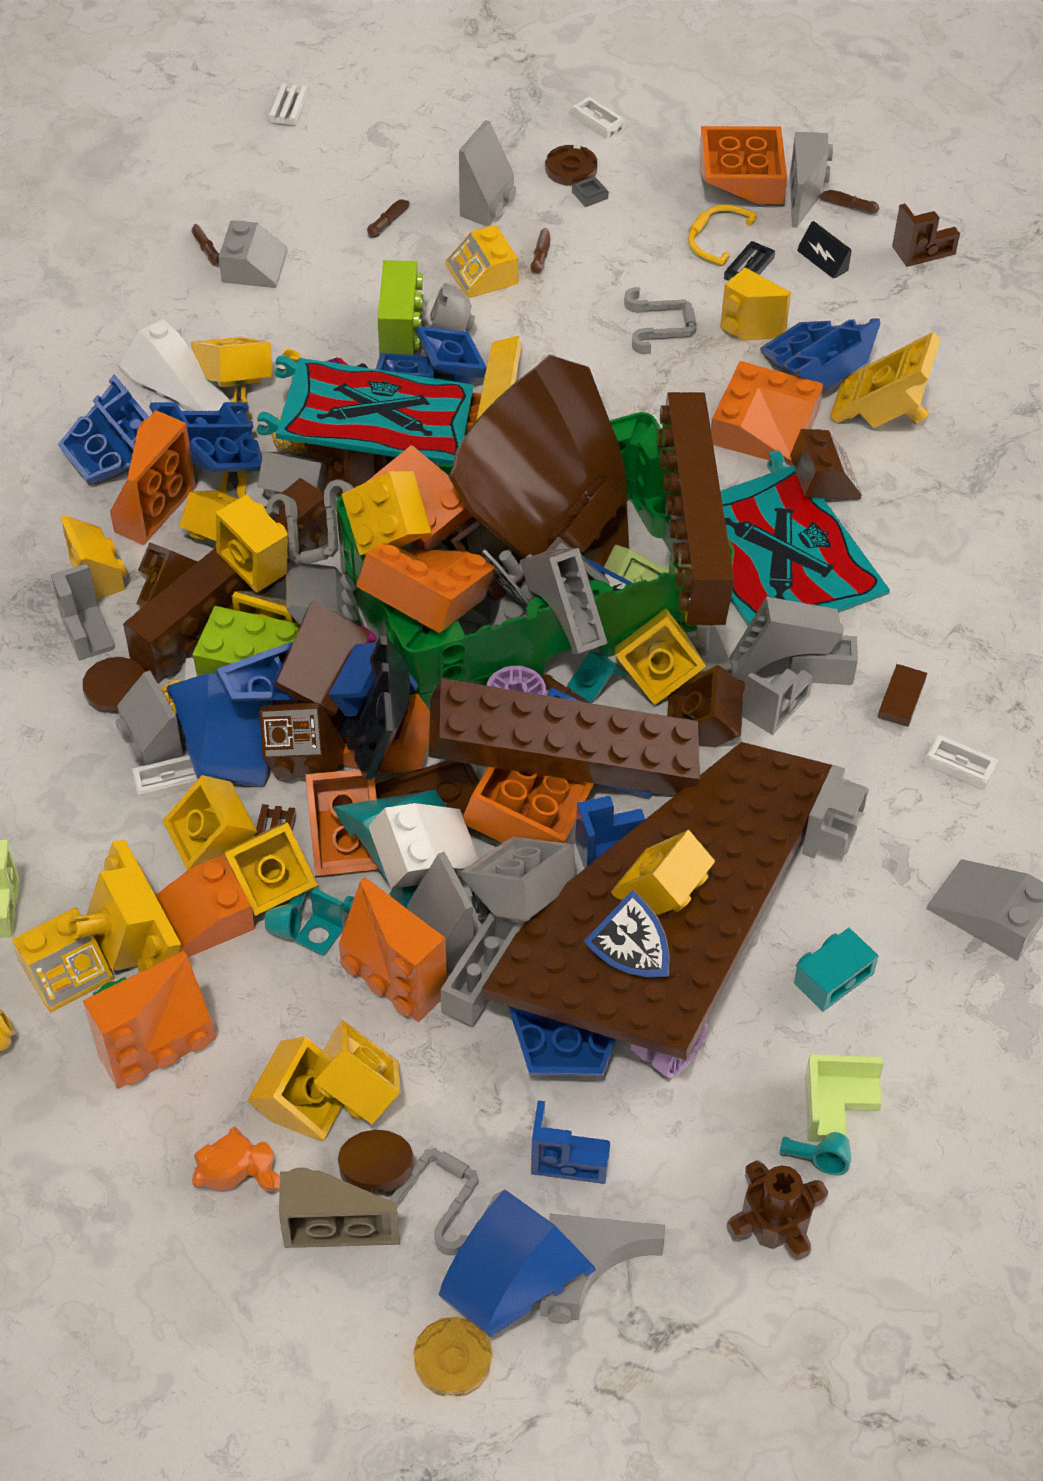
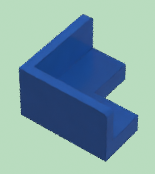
[329,643,418,717]
[575,796,645,869]
[531,1100,610,1184]

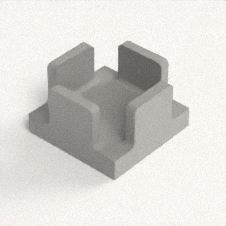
[802,765,869,859]

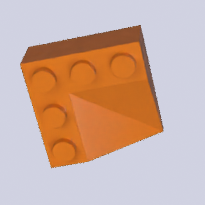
[699,126,787,205]
[711,361,823,466]
[110,410,196,545]
[356,543,496,633]
[463,767,594,843]
[339,877,447,1023]
[83,951,215,1089]

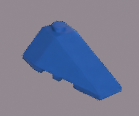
[215,642,297,701]

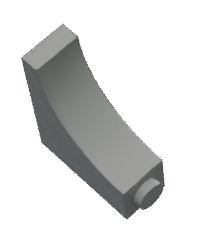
[520,548,607,654]
[729,597,844,683]
[540,1213,665,1323]

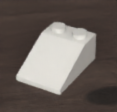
[368,803,479,889]

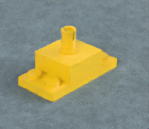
[830,332,941,428]
[68,839,181,973]

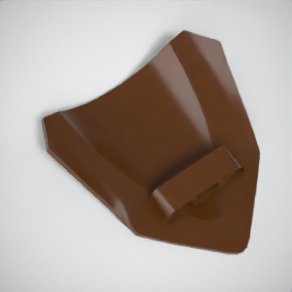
[449,354,629,567]

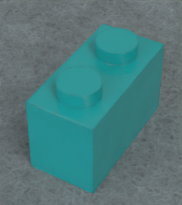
[794,927,879,1012]

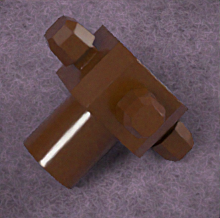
[727,1160,828,1260]

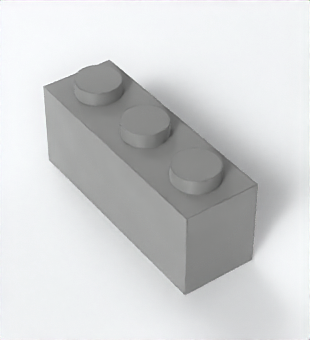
[441,912,524,1027]

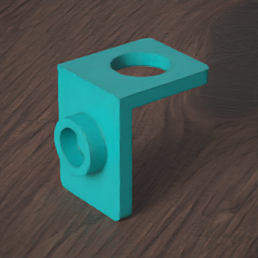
[567,650,628,703]
[296,888,345,956]

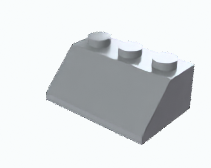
[286,561,358,624]
[461,836,575,923]

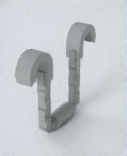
[624,287,697,354]
[266,480,353,565]
[371,1148,479,1256]

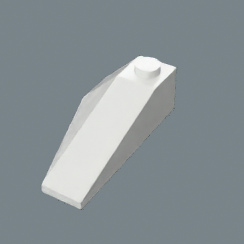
[118,319,231,411]

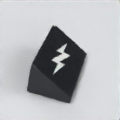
[797,221,852,278]

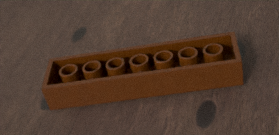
[656,392,734,625]
[123,478,328,684]
[428,678,700,796]

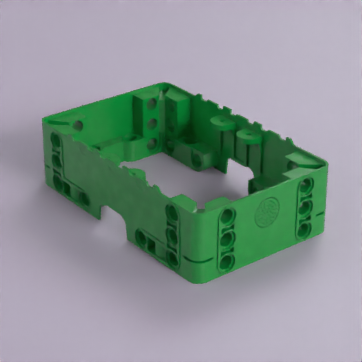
[336,412,734,711]

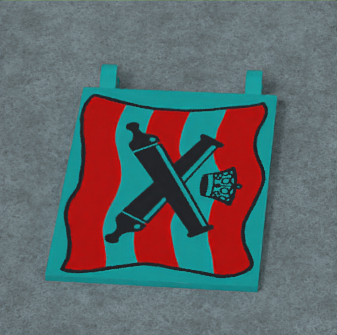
[256,355,474,465]
[721,450,890,626]

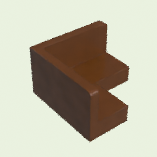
[892,203,960,267]
[306,443,375,496]
[136,542,198,607]

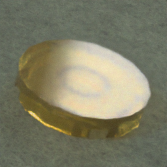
[413,1316,492,1397]

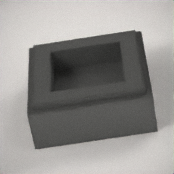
[572,176,609,207]

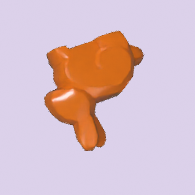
[192,1127,280,1191]

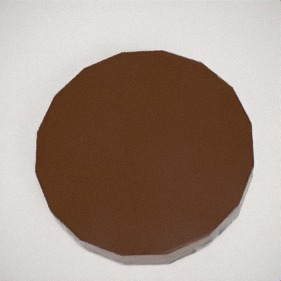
[545,145,598,186]
[83,657,145,714]
[338,1129,413,1193]

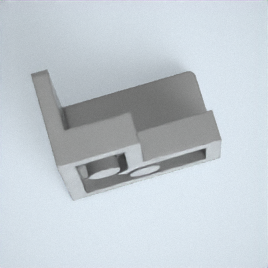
[51,564,115,661]
[789,635,858,685]
[742,668,813,735]

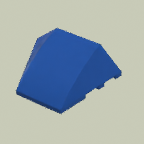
[760,318,881,389]
[57,374,149,484]
[149,402,262,472]
[166,673,275,787]
[508,1006,617,1076]
[438,1190,596,1337]

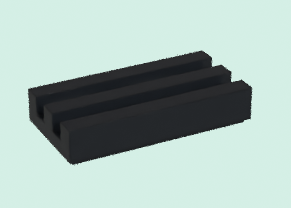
[724,241,775,281]

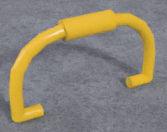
[688,204,757,266]

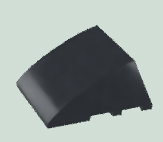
[339,635,410,780]

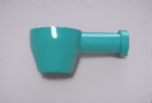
[265,889,310,940]
[780,1132,851,1175]

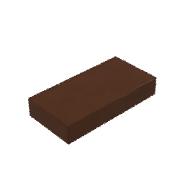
[878,664,928,727]

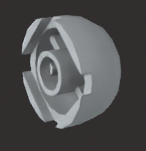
[426,283,475,332]

